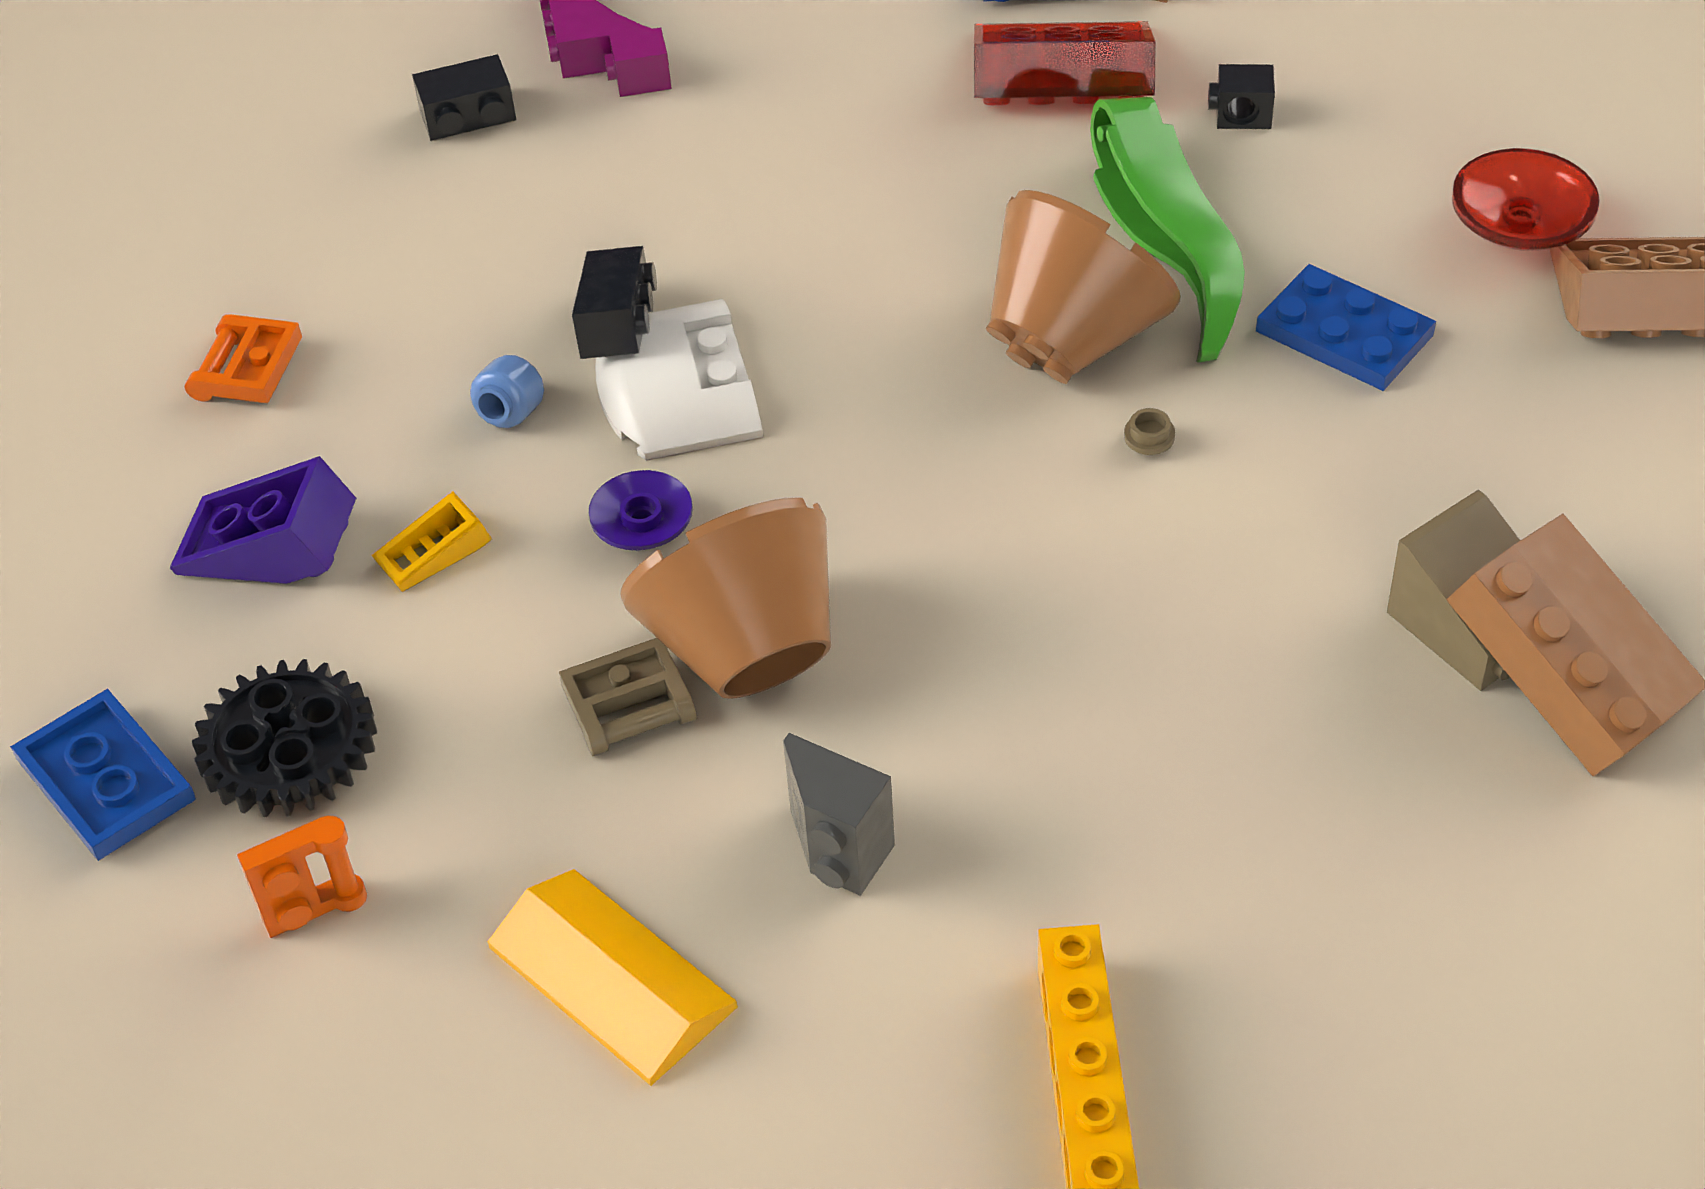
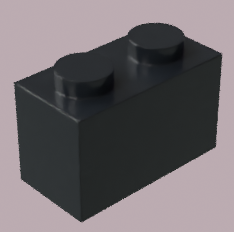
[412,54,516,141]

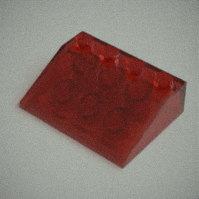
[974,21,1156,105]

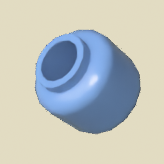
[470,355,544,428]

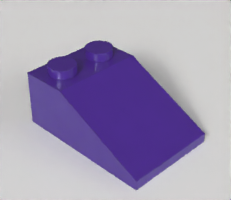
[170,456,357,584]

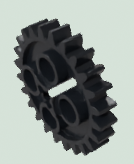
[192,659,377,817]

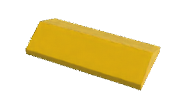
[487,869,738,1086]

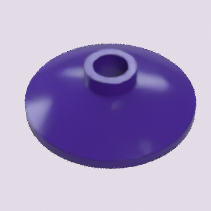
[589,470,693,551]

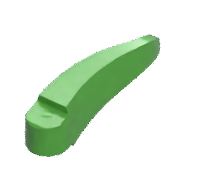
[1090,97,1245,363]

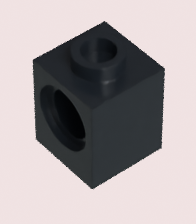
[1208,64,1275,129]

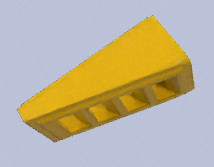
[371,491,492,592]

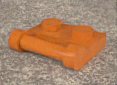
[184,314,302,403]
[237,815,367,938]

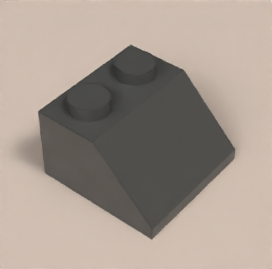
[783,733,895,896]

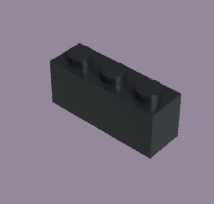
[572,246,657,359]

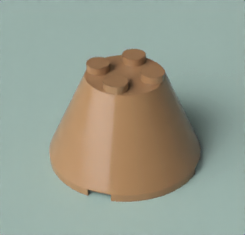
[986,190,1181,384]

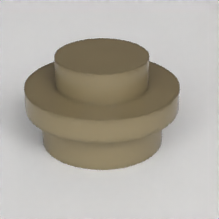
[1124,408,1175,455]

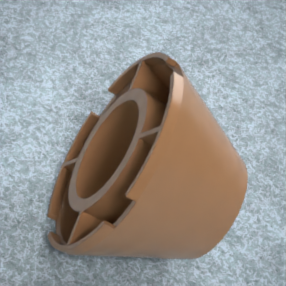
[620,498,831,699]

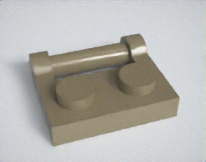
[559,638,697,756]

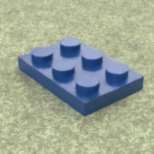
[1256,264,1436,391]
[10,688,196,861]

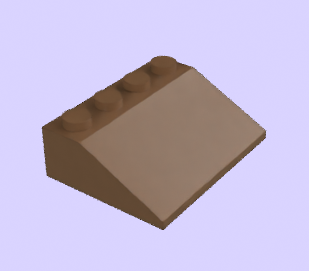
[1549,237,1705,338]
[1446,513,1705,777]

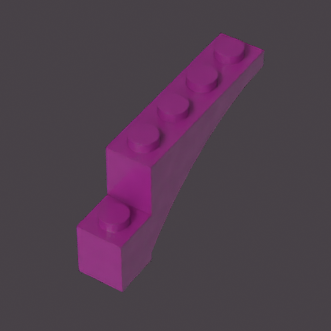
[540,0,672,97]

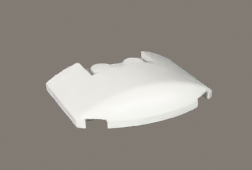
[595,299,763,461]

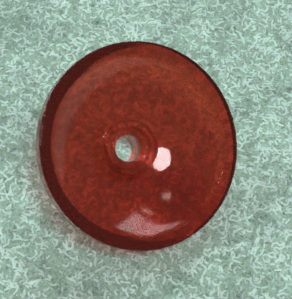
[1452,148,1600,251]

